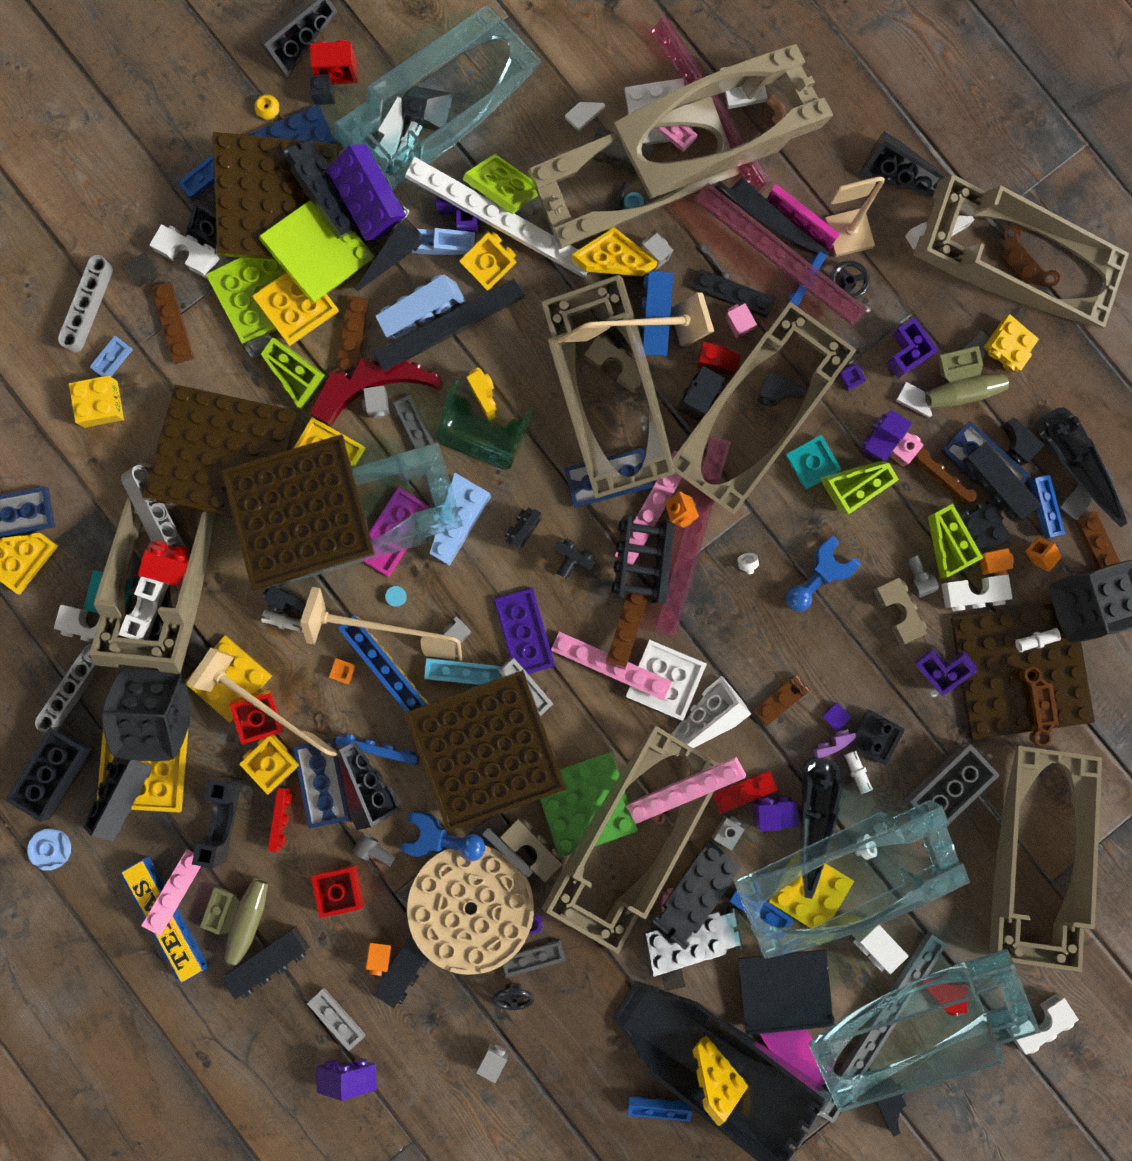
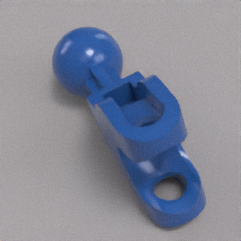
[786,536,861,612]
[401,811,485,861]

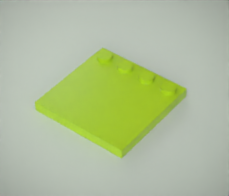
[259,200,375,304]
[206,257,286,346]

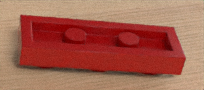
[712,771,778,814]
[268,787,292,852]

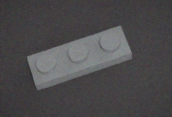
[497,658,553,716]
[307,988,366,1051]

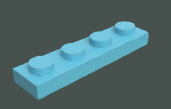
[424,658,502,685]

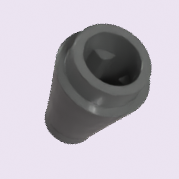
[243,333,272,361]

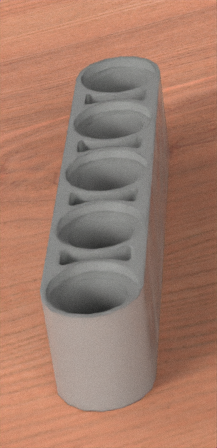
[58,255,113,353]
[121,465,185,547]
[35,644,101,732]

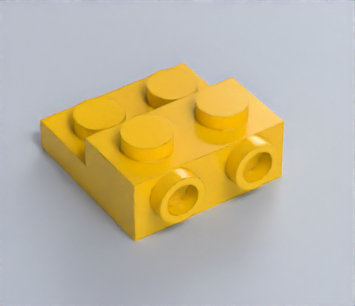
[459,231,517,291]
[983,314,1039,372]
[467,368,497,421]
[239,735,299,795]

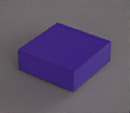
[838,363,866,391]
[821,702,851,732]

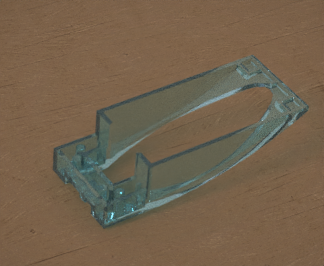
[335,4,542,191]
[268,443,463,588]
[734,800,970,959]
[809,949,1041,1113]

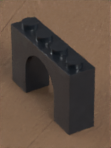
[192,776,242,869]

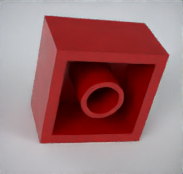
[310,40,358,85]
[138,540,191,587]
[229,688,284,745]
[311,864,365,918]

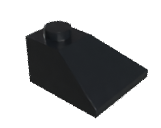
[404,86,453,132]
[186,199,216,253]

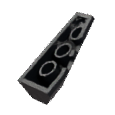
[860,131,947,196]
[355,217,422,291]
[337,742,401,830]

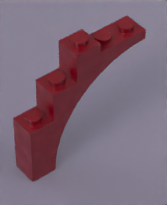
[310,358,443,427]

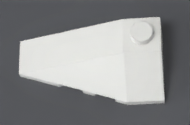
[671,676,751,756]

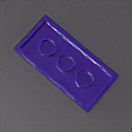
[494,588,555,674]

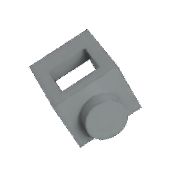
[443,616,472,646]

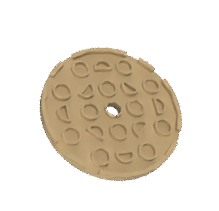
[407,846,534,975]

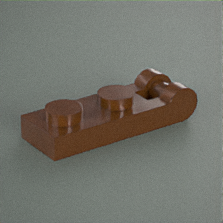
[753,674,811,726]

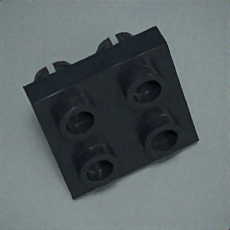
[554,538,597,579]
[848,709,905,766]

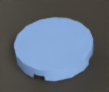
[27,828,71,870]

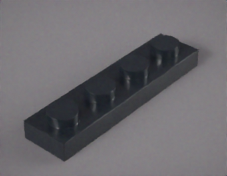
[692,269,775,318]

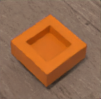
[329,658,356,684]

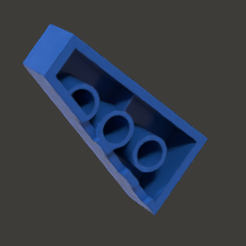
[640,271,674,356]

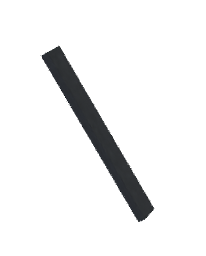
[374,279,524,372]

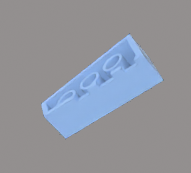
[376,275,467,340]
[430,473,491,566]

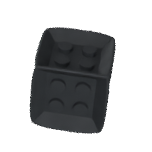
[1050,560,1132,642]
[102,668,191,761]

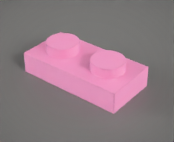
[655,126,697,152]

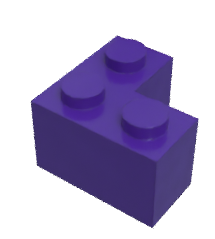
[436,185,478,233]
[887,318,938,379]
[861,410,912,462]
[915,647,977,697]
[753,796,799,831]
[316,1058,377,1101]

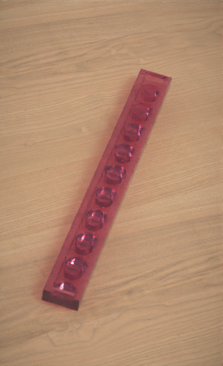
[652,16,772,193]
[694,183,867,326]
[655,436,731,637]

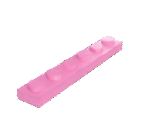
[615,450,682,565]
[551,632,672,701]
[626,757,746,824]

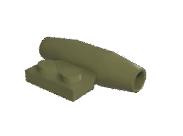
[925,346,1009,408]
[200,878,269,965]

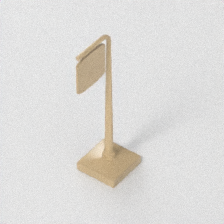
[824,177,884,257]
[558,293,714,347]
[300,587,463,662]
[187,648,338,757]

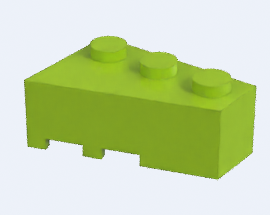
[261,337,328,409]
[820,461,899,514]
[928,504,983,579]

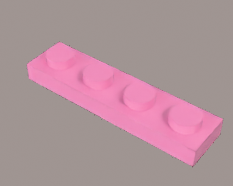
[141,849,201,936]

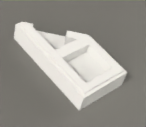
[565,102,605,132]
[896,382,932,418]

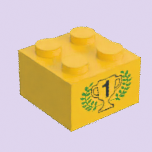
[69,376,124,428]

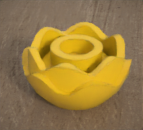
[254,95,279,120]

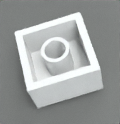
[851,917,909,974]

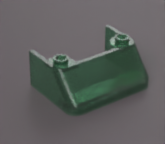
[437,378,533,469]

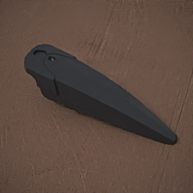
[711,177,829,255]
[1037,407,1128,527]
[800,757,843,899]

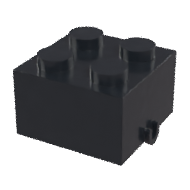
[677,366,725,420]

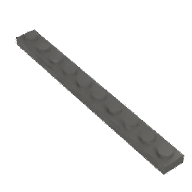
[814,932,947,1123]

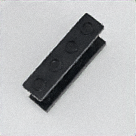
[611,515,675,604]

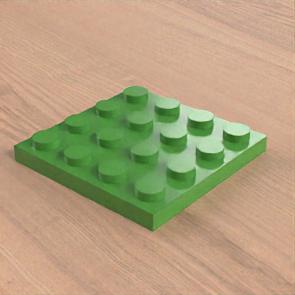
[540,752,638,857]

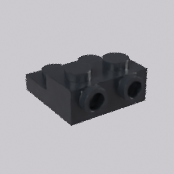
[959,500,1011,554]
[505,507,542,552]
[262,586,307,615]

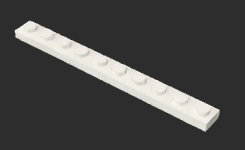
[405,157,588,278]

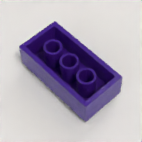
[326,144,406,240]

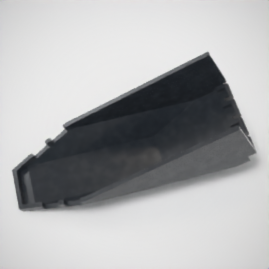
[613,981,832,1161]

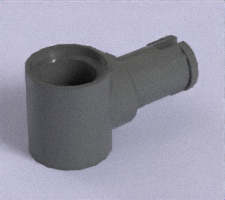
[907,555,939,598]
[352,833,396,867]

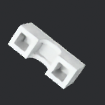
[150,224,220,279]
[941,575,1012,611]
[118,577,169,640]
[54,605,101,642]
[1005,993,1079,1055]

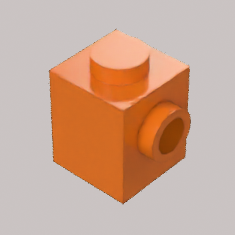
[664,491,699,528]
[1025,536,1062,572]
[979,548,1014,576]
[365,943,391,976]

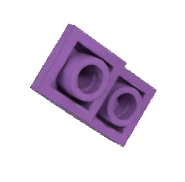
[813,729,856,758]

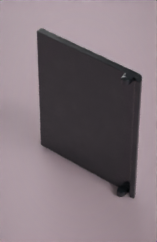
[738,949,835,1035]

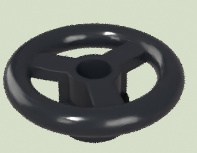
[830,260,870,300]
[492,983,534,1010]

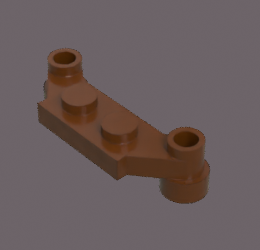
[1002,224,1061,287]
[1020,667,1059,747]

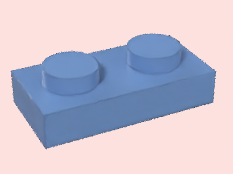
[90,336,133,377]

